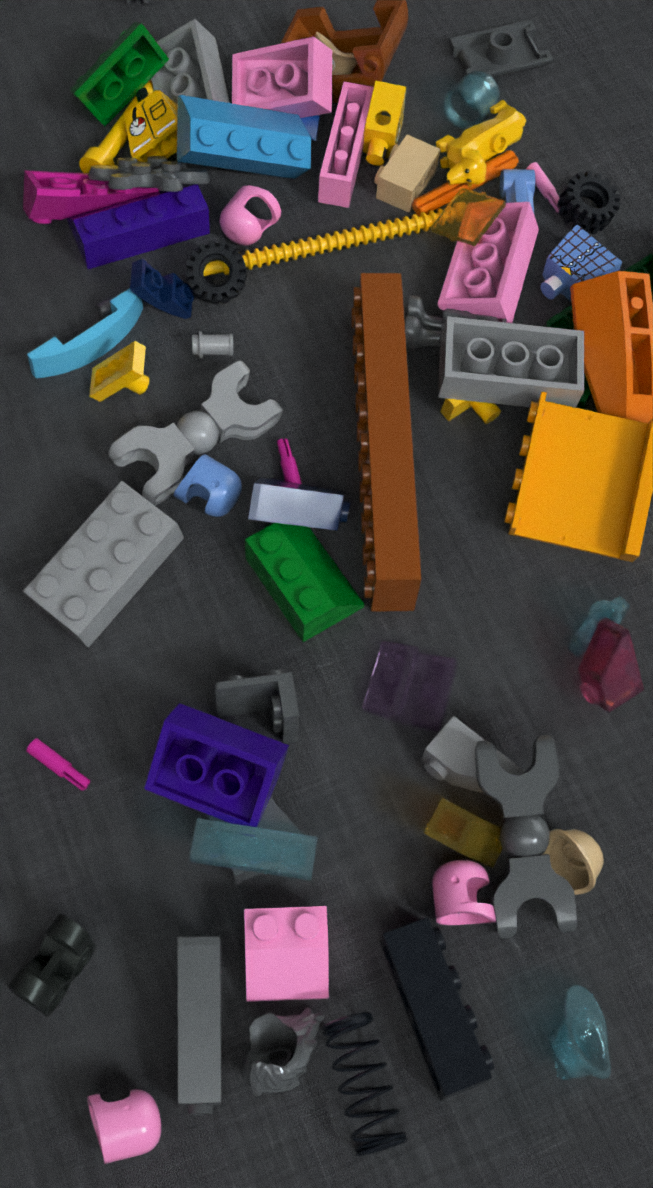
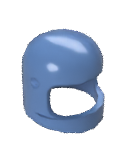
[174,454,242,517]

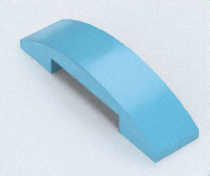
[27,288,143,378]

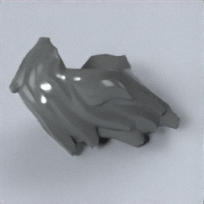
[241,1008,324,1096]

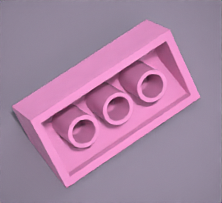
[438,202,539,323]

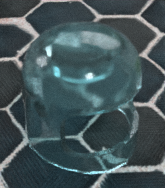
[444,71,500,129]

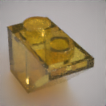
[423,796,503,868]

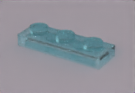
[190,818,318,881]

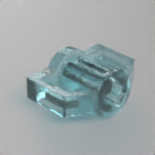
[568,596,630,658]

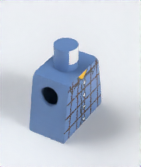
[540,225,622,301]

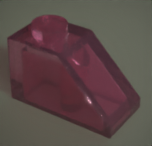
[578,617,644,712]

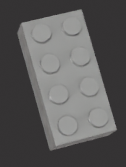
[438,316,584,408]
[23,481,184,648]

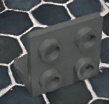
[214,670,299,744]

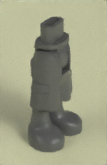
[405,295,506,350]

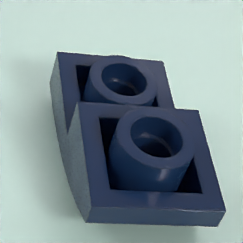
[130,258,194,319]

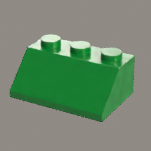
[70,21,169,127]
[245,523,365,642]

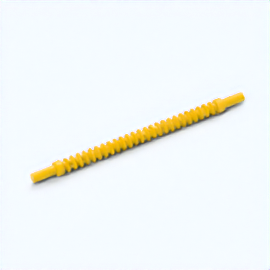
[204,200,498,276]

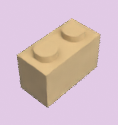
[374,135,440,213]

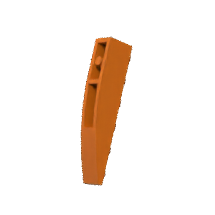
[570,271,653,423]

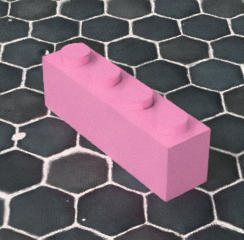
[318,82,374,208]

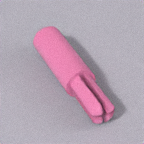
[526,162,561,213]

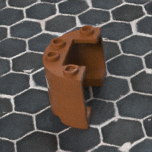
[280,0,408,103]

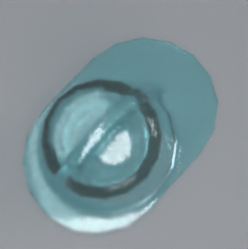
[549,985,611,1080]

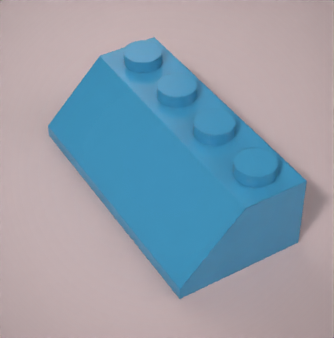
[177,95,311,179]

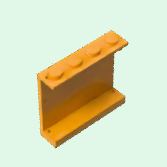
[504,392,653,562]

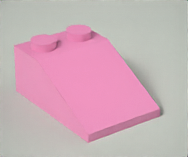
[232,37,332,118]

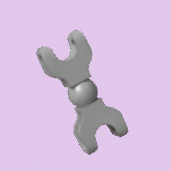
[108,361,283,506]

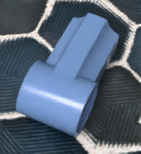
[499,169,535,213]

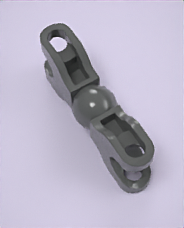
[474,734,577,940]

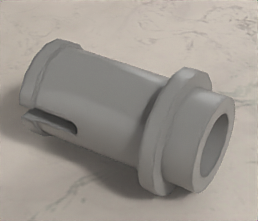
[192,331,233,358]

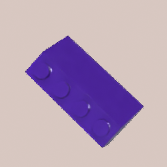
[67,184,210,270]

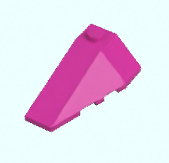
[23,170,159,224]

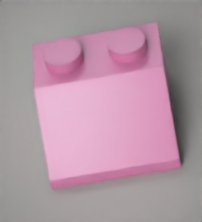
[244,906,329,1002]

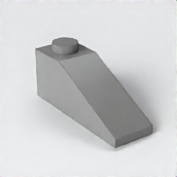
[421,716,525,793]

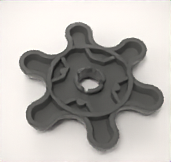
[88,156,210,192]

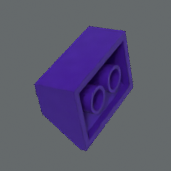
[144,703,289,833]

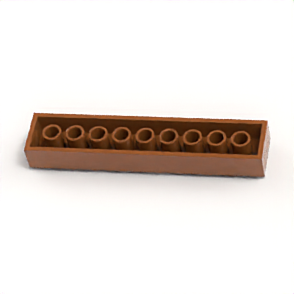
[351,273,421,612]

